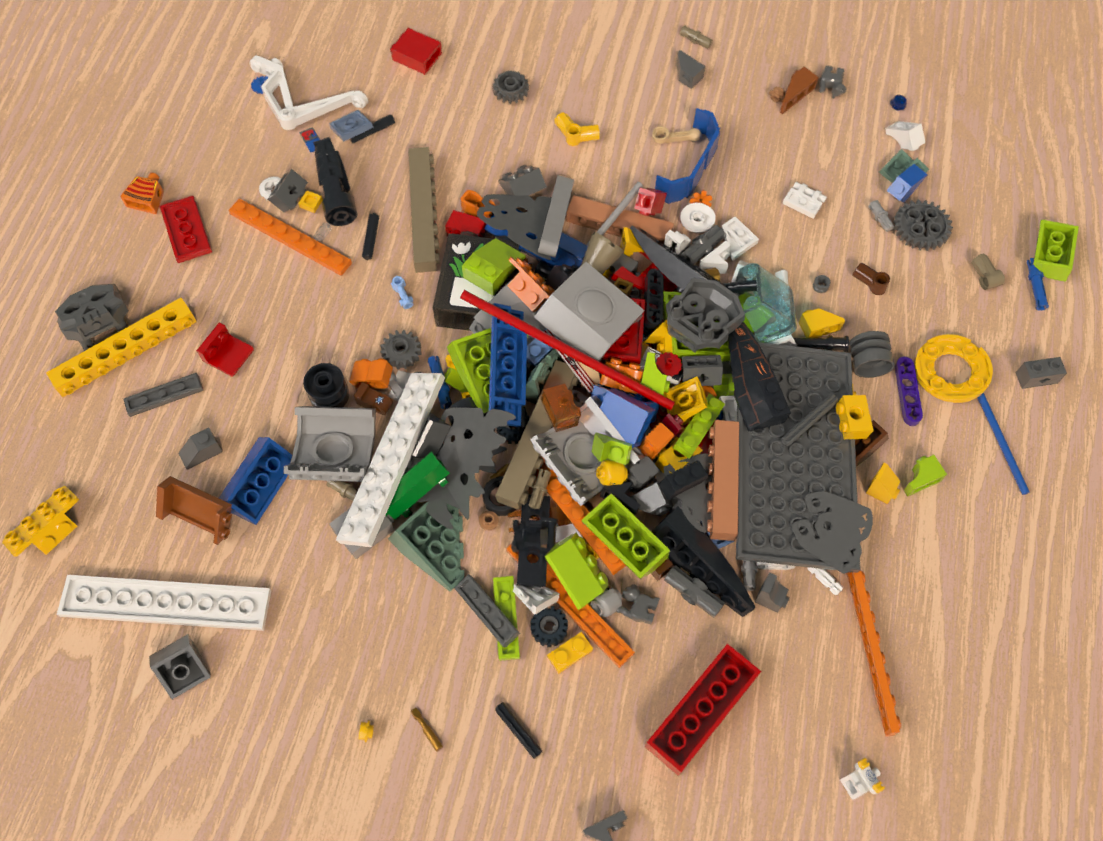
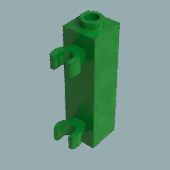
[385,452,450,520]

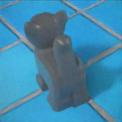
[819,65,846,99]
[616,584,660,625]

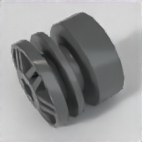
[849,331,895,378]

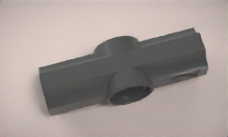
[681,225,725,265]
[664,566,725,618]

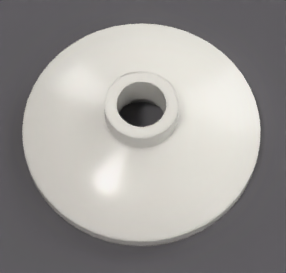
[680,203,716,233]

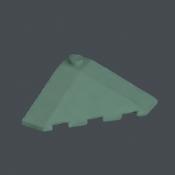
[526,349,563,404]
[388,501,464,592]

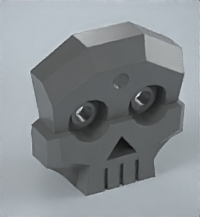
[666,278,745,353]
[55,283,129,351]

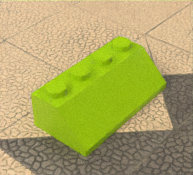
[582,494,670,579]

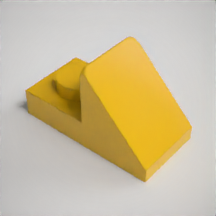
[620,227,644,257]
[645,319,673,354]

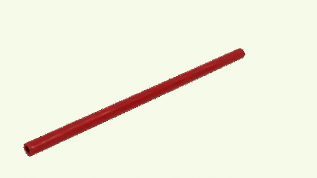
[460,289,675,410]

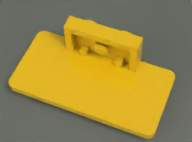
[2,486,79,557]

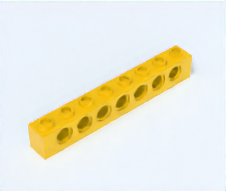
[46,297,197,397]

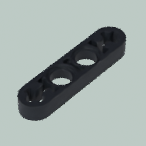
[644,269,664,330]

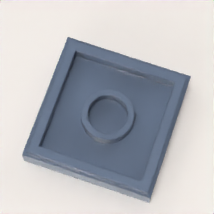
[329,110,373,142]

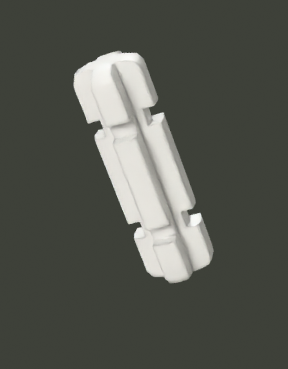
[807,567,843,595]

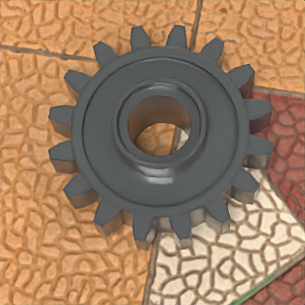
[493,71,529,104]
[380,330,422,370]

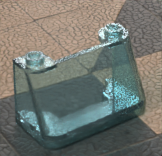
[742,263,797,343]

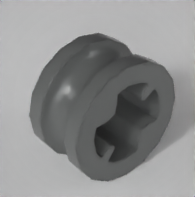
[813,275,831,293]

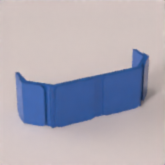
[655,108,720,204]

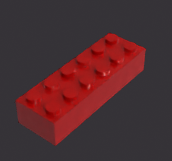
[645,643,762,777]

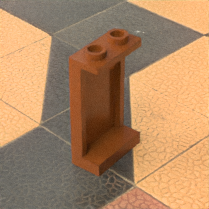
[156,476,232,545]

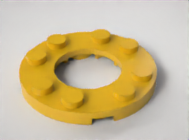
[914,334,993,403]

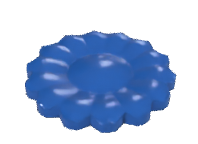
[251,76,268,94]

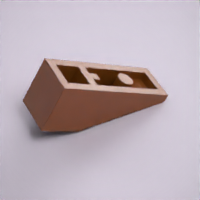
[780,66,819,114]

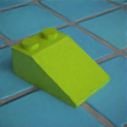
[462,238,526,296]

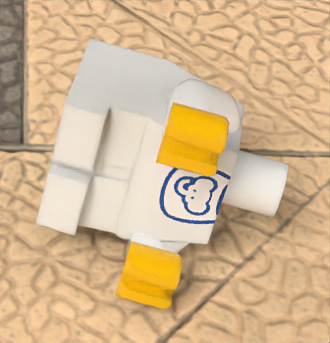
[840,758,885,800]

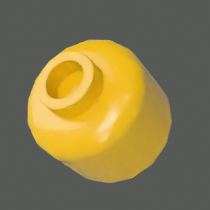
[596,460,628,486]

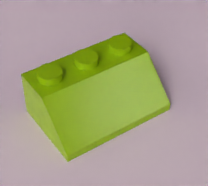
[1033,219,1079,282]
[545,532,609,610]

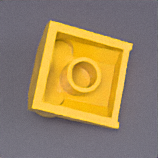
[664,376,708,426]

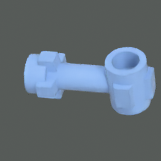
[391,276,414,309]

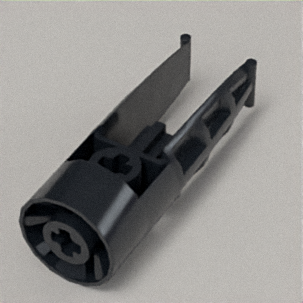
[313,137,357,226]

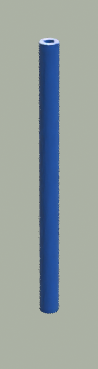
[977,393,1030,495]

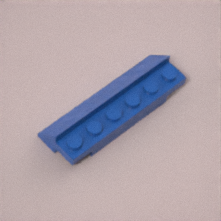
[484,209,588,268]
[489,303,527,427]

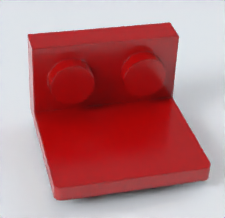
[196,322,254,377]

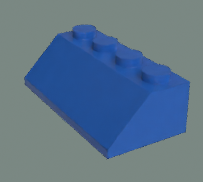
[219,437,292,525]

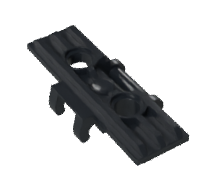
[511,495,558,587]

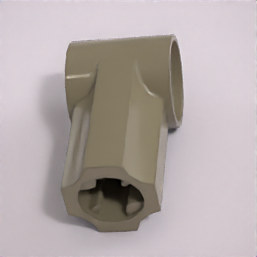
[971,254,1005,290]

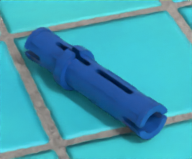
[1026,258,1049,311]
[428,356,452,409]

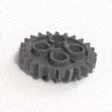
[893,199,953,251]

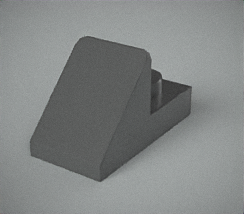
[582,810,628,841]

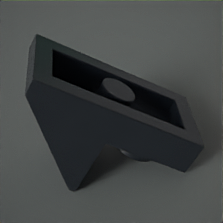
[600,482,641,516]

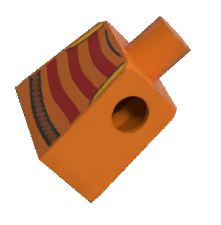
[120,172,164,214]

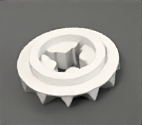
[259,177,281,200]

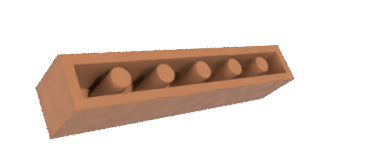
[566,195,674,244]
[707,420,739,541]

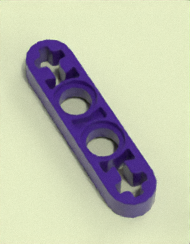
[895,357,923,426]

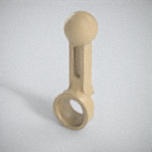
[652,126,701,144]

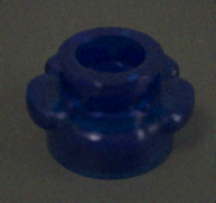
[890,95,907,111]

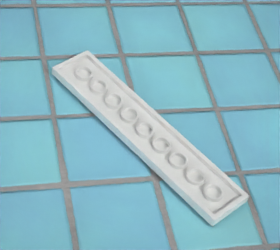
[336,373,445,547]
[57,575,271,631]

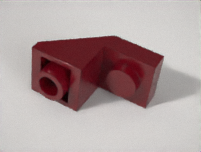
[661,413,686,444]

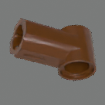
[852,263,890,295]

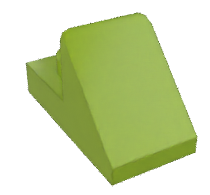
[591,432,633,465]

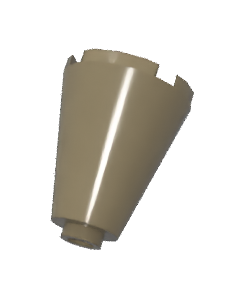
[581,232,624,274]

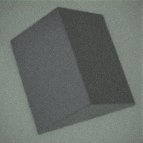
[412,413,451,458]

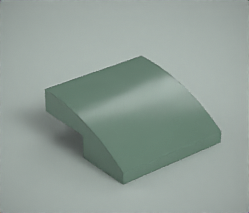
[879,149,929,183]

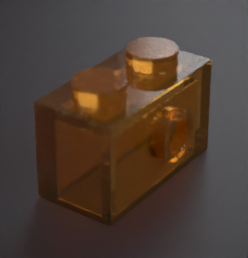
[541,384,581,432]

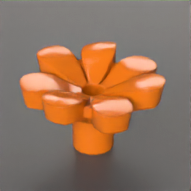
[689,190,713,207]

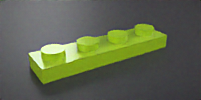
[673,393,725,459]
[493,576,520,661]

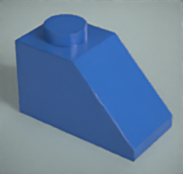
[886,164,928,203]

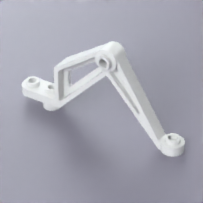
[250,56,368,130]

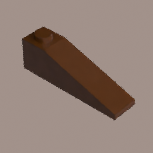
[855,420,889,467]

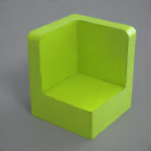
[714,374,735,399]

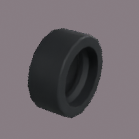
[483,476,516,516]

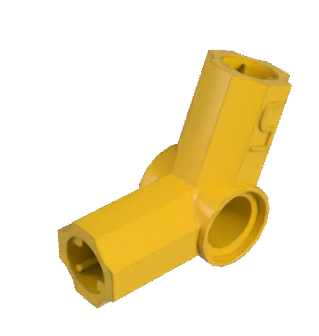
[554,112,600,146]

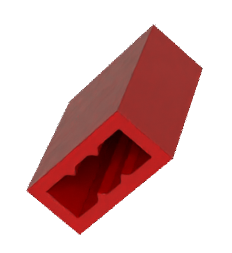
[391,28,442,75]

